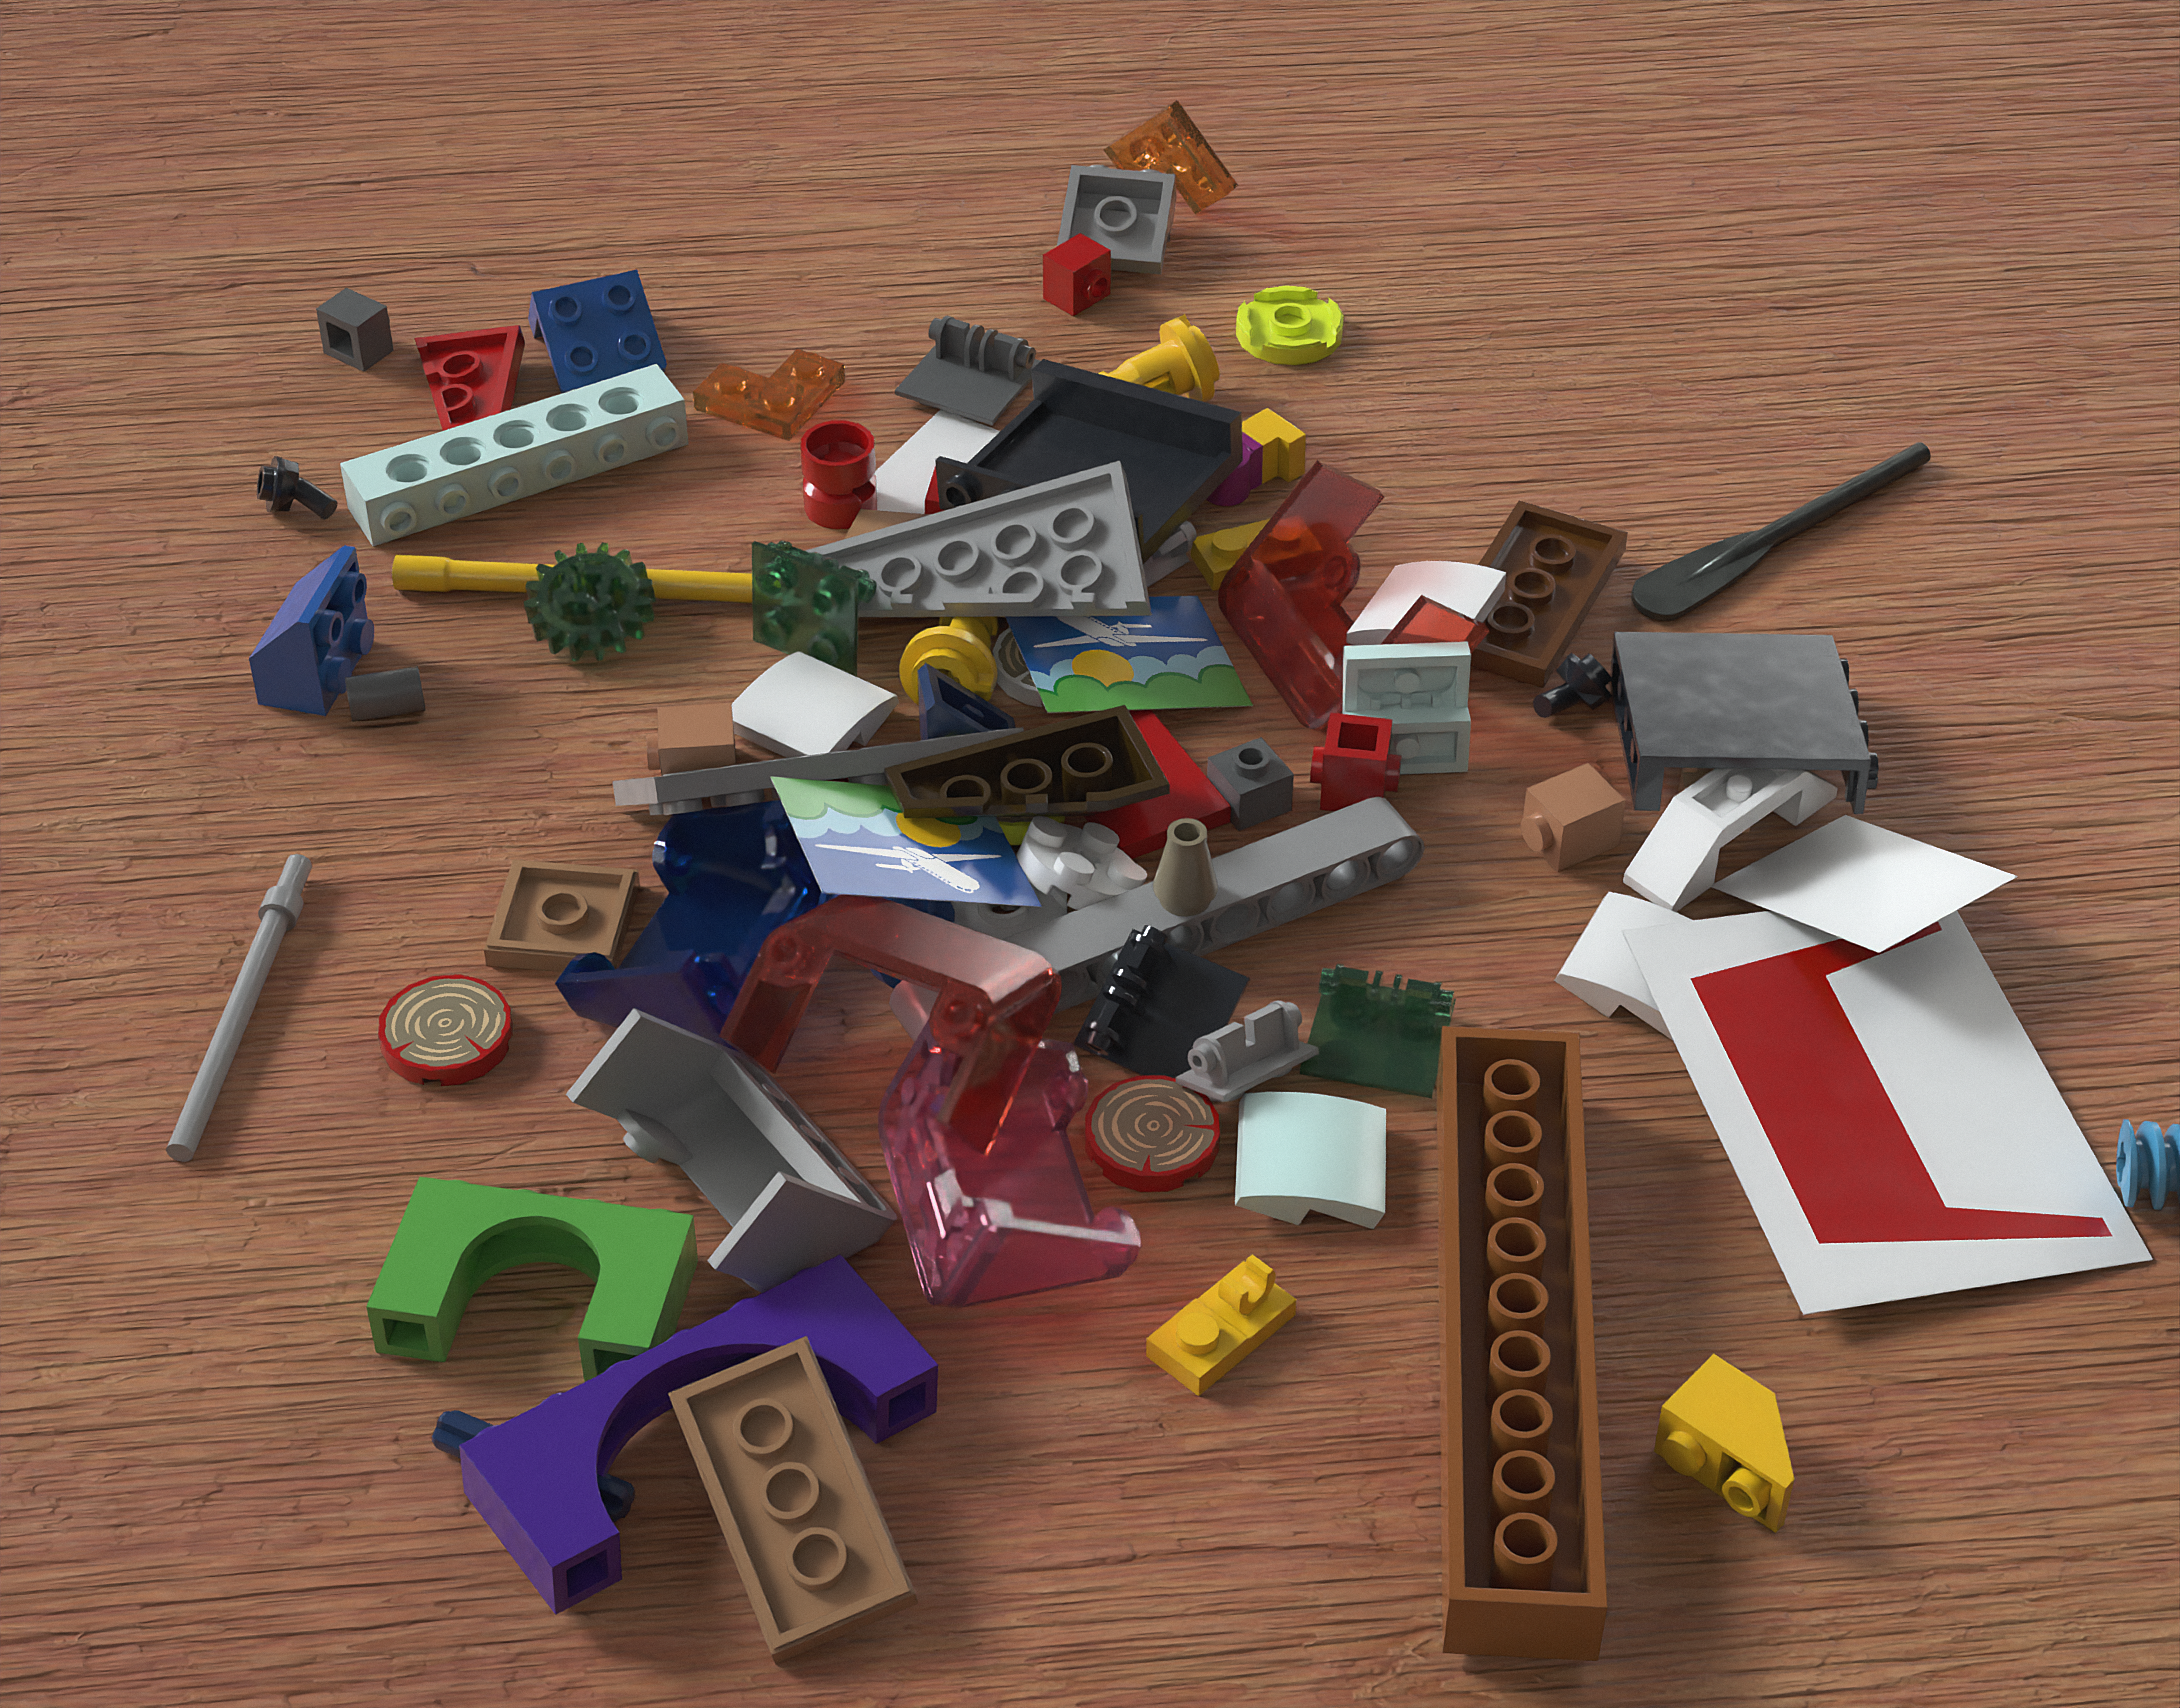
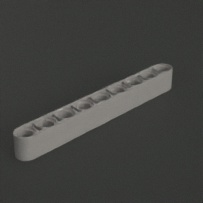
[889,797,1425,1059]

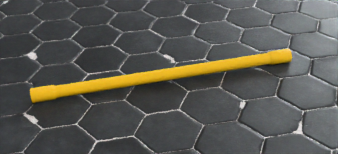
[392,555,1005,617]

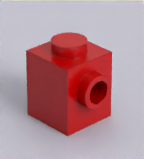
[1310,713,1402,811]

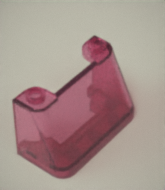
[878,1019,1142,1309]

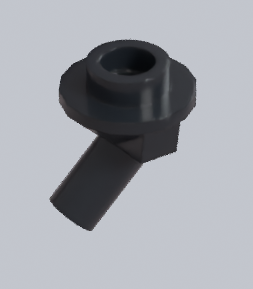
[256,456,338,519]
[1533,652,1613,718]

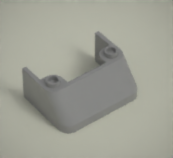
[566,1008,897,1293]

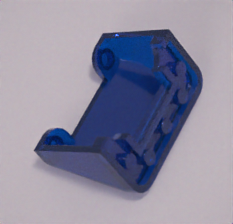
[555,800,836,1056]

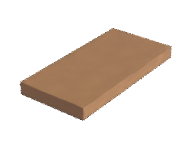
[668,1336,918,1665]

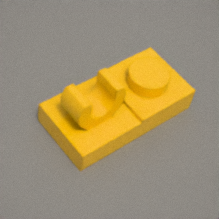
[1146,1254,1297,1396]

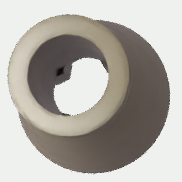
[1153,818,1218,917]

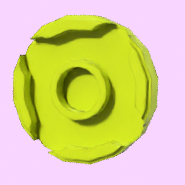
[1236,286,1344,365]

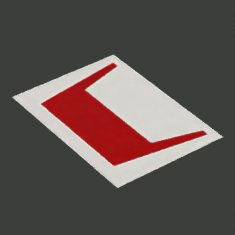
[1621,911,2153,1315]

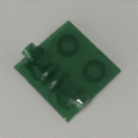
[752,540,877,677]
[1299,963,1456,1099]

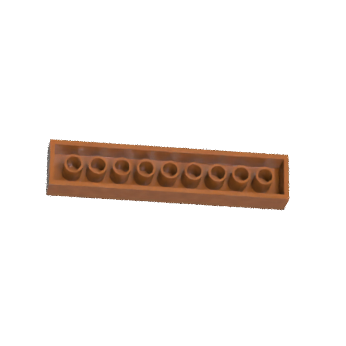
[1437,1026,1608,1661]

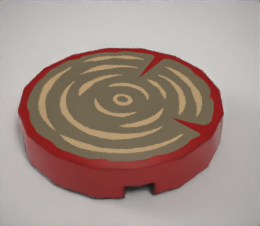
[378,974,513,1086]
[1085,1075,1220,1192]

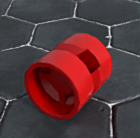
[800,420,877,529]

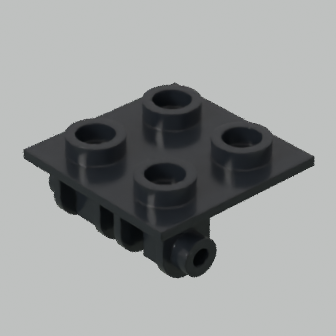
[1073,925,1250,1079]

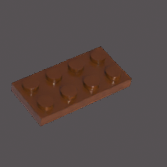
[1468,500,1628,688]

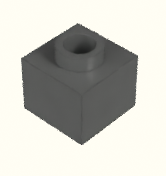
[316,288,394,372]
[1207,737,1294,831]

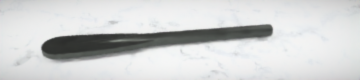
[1631,442,1931,621]

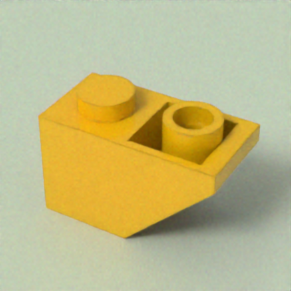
[1654,1354,1794,1533]

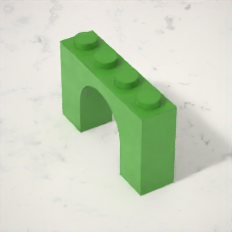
[366,1176,698,1382]

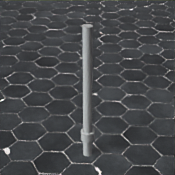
[166,854,312,1162]

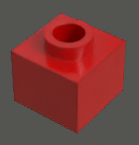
[1043,233,1111,316]

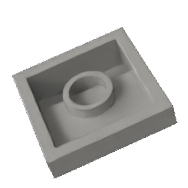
[1057,165,1177,275]

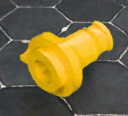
[1098,314,1220,402]
[899,616,999,706]

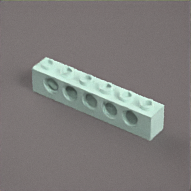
[340,364,688,546]

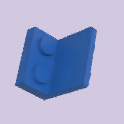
[528,270,667,393]

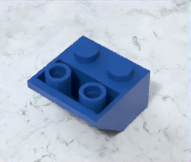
[249,545,375,716]

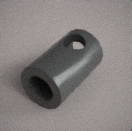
[345,666,426,722]

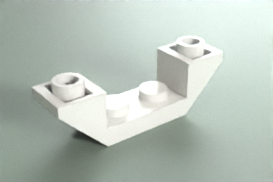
[1623,768,1838,912]

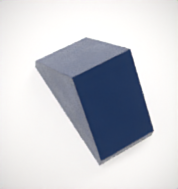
[918,663,1016,740]

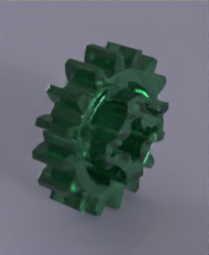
[524,542,656,661]

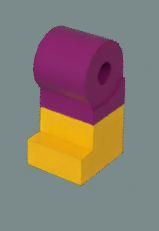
[1206,408,1306,506]

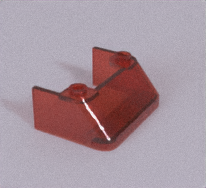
[1218,460,1490,735]
[719,895,1062,1156]

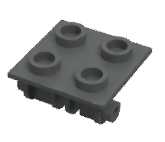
[895,315,1040,425]

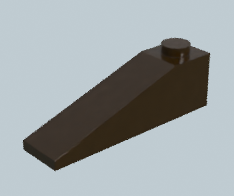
[884,705,1170,818]

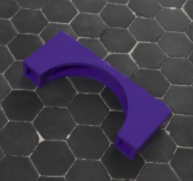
[459,1254,938,1615]

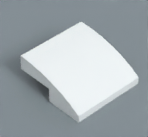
[1346,561,1506,646]
[732,651,899,758]
[1554,892,1694,1040]

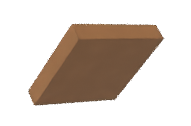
[484,860,640,976]

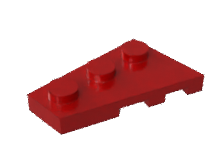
[414,325,525,431]

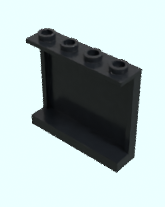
[935,359,1243,564]

